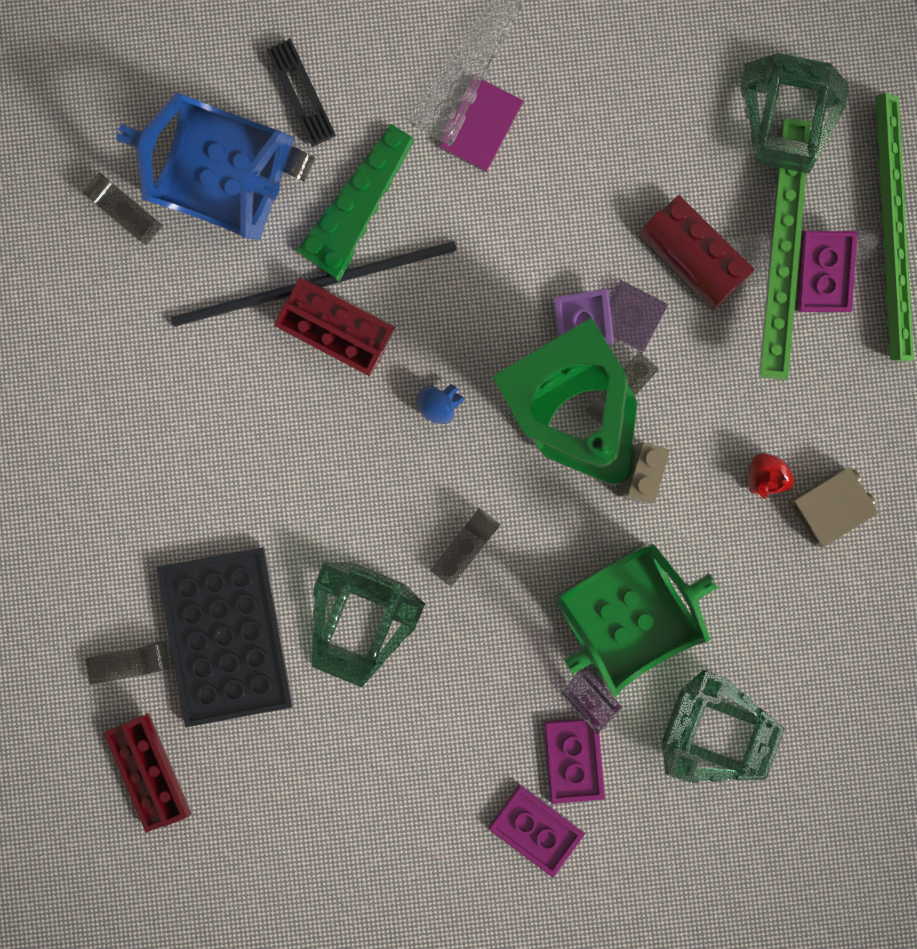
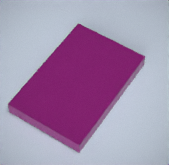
[440,76,524,173]
[796,230,858,312]
[544,717,605,804]
[488,784,585,878]

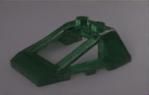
[740,53,849,173]
[312,562,425,687]
[662,670,785,783]

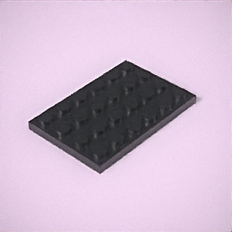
[157,547,293,728]

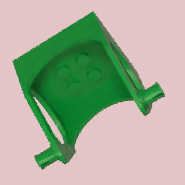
[492,318,638,485]
[552,543,718,697]

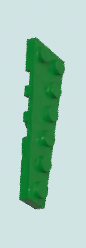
[296,124,414,282]

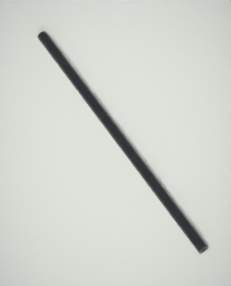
[171,241,457,327]

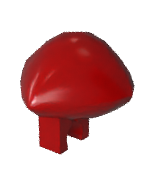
[748,452,794,499]

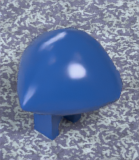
[417,384,465,424]

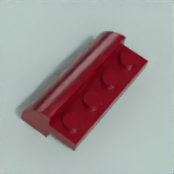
[639,195,755,311]
[274,277,396,376]
[103,713,192,833]

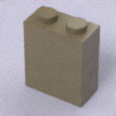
[618,442,670,504]
[788,467,879,547]

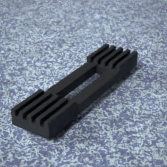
[267,38,336,147]

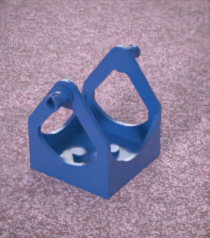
[116,92,295,240]

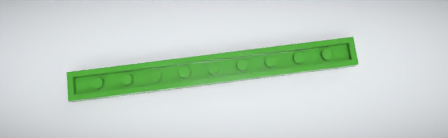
[874,93,914,362]
[759,118,811,381]

